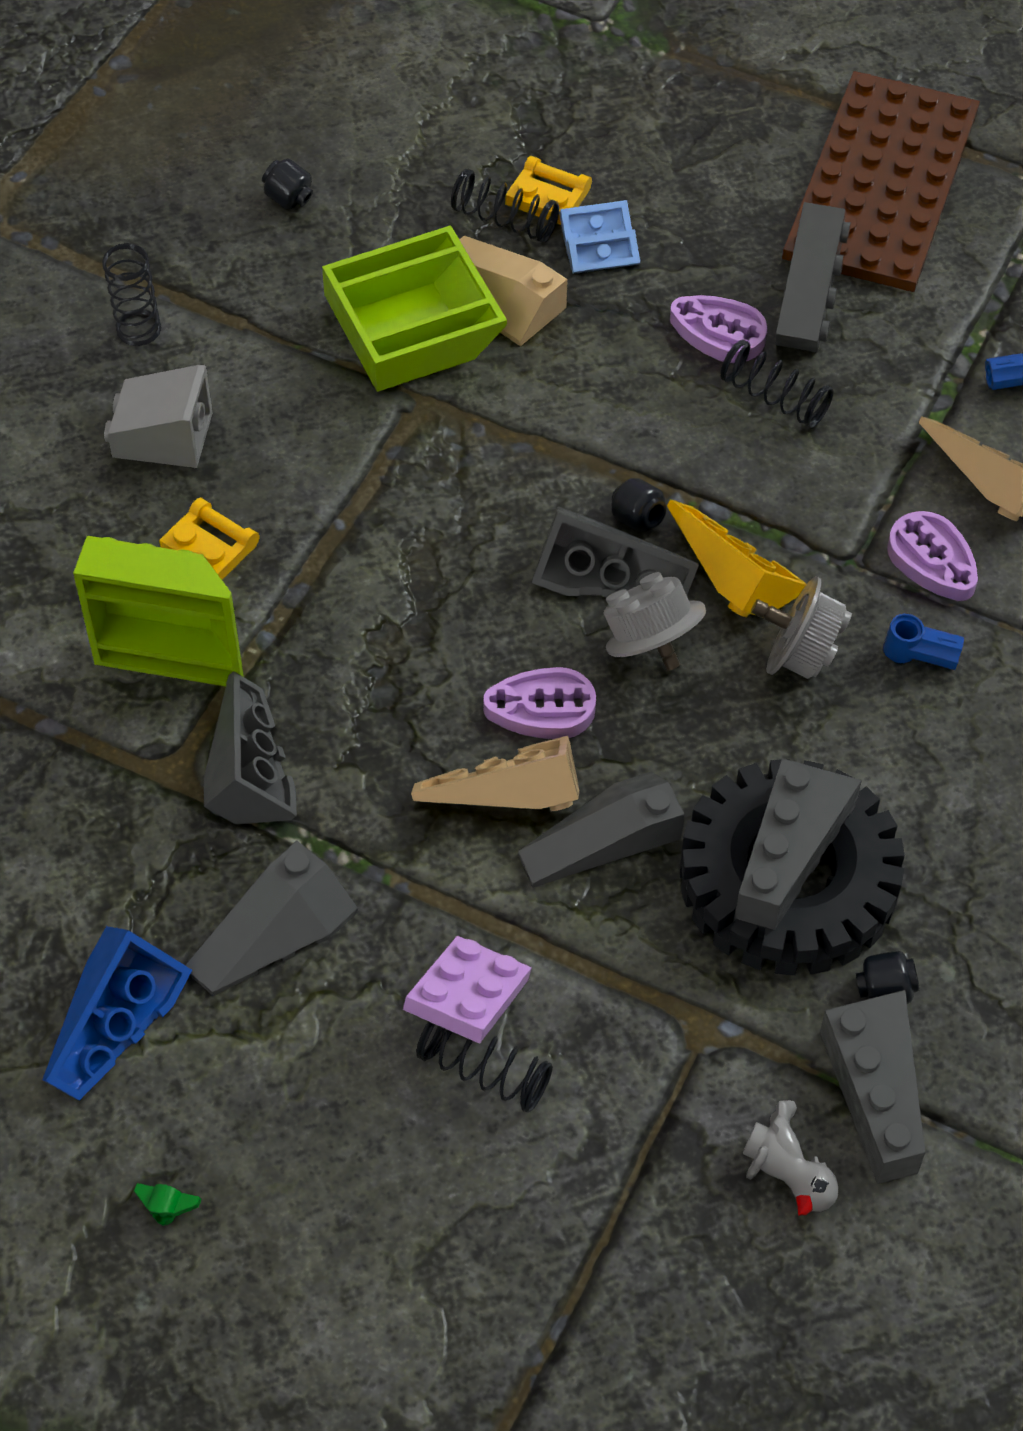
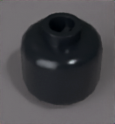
[262,158,313,210]
[611,478,666,532]
[856,951,920,1004]

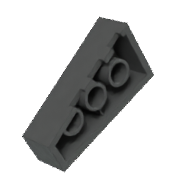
[776,202,851,353]
[735,758,862,930]
[820,990,925,1184]

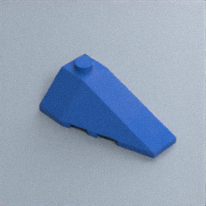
[42,926,192,1100]

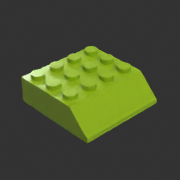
[322,225,507,392]
[73,536,244,687]

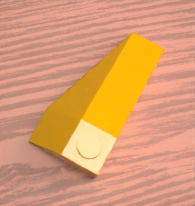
[667,499,807,618]

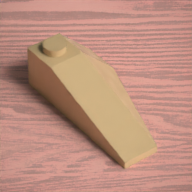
[459,236,567,347]
[919,416,1023,521]
[411,736,579,811]

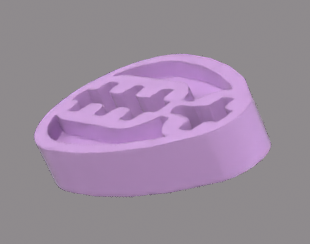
[670,295,767,363]
[887,511,978,601]
[483,667,596,739]

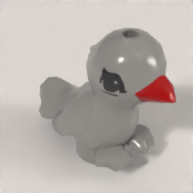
[742,1100,839,1216]

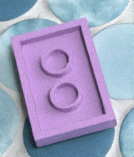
[403,936,532,1044]

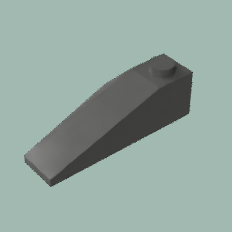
[518,772,684,888]

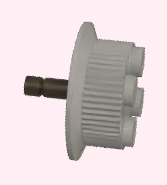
[603,572,706,671]
[751,576,852,679]

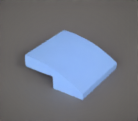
[559,200,640,274]

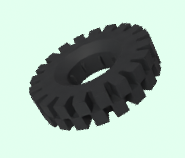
[679,759,905,975]

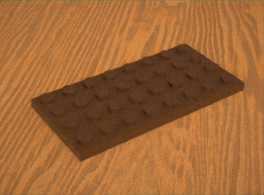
[782,71,980,292]

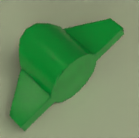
[134,1183,202,1226]

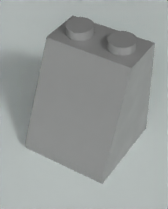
[104,365,213,468]

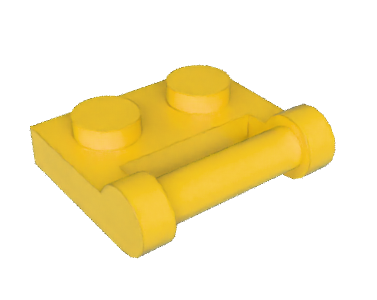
[505,156,592,225]
[159,497,260,580]

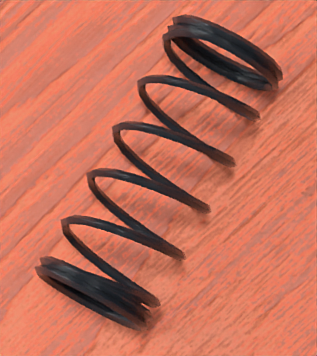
[451,169,559,243]
[102,243,161,346]
[720,340,834,428]
[416,1021,553,1113]

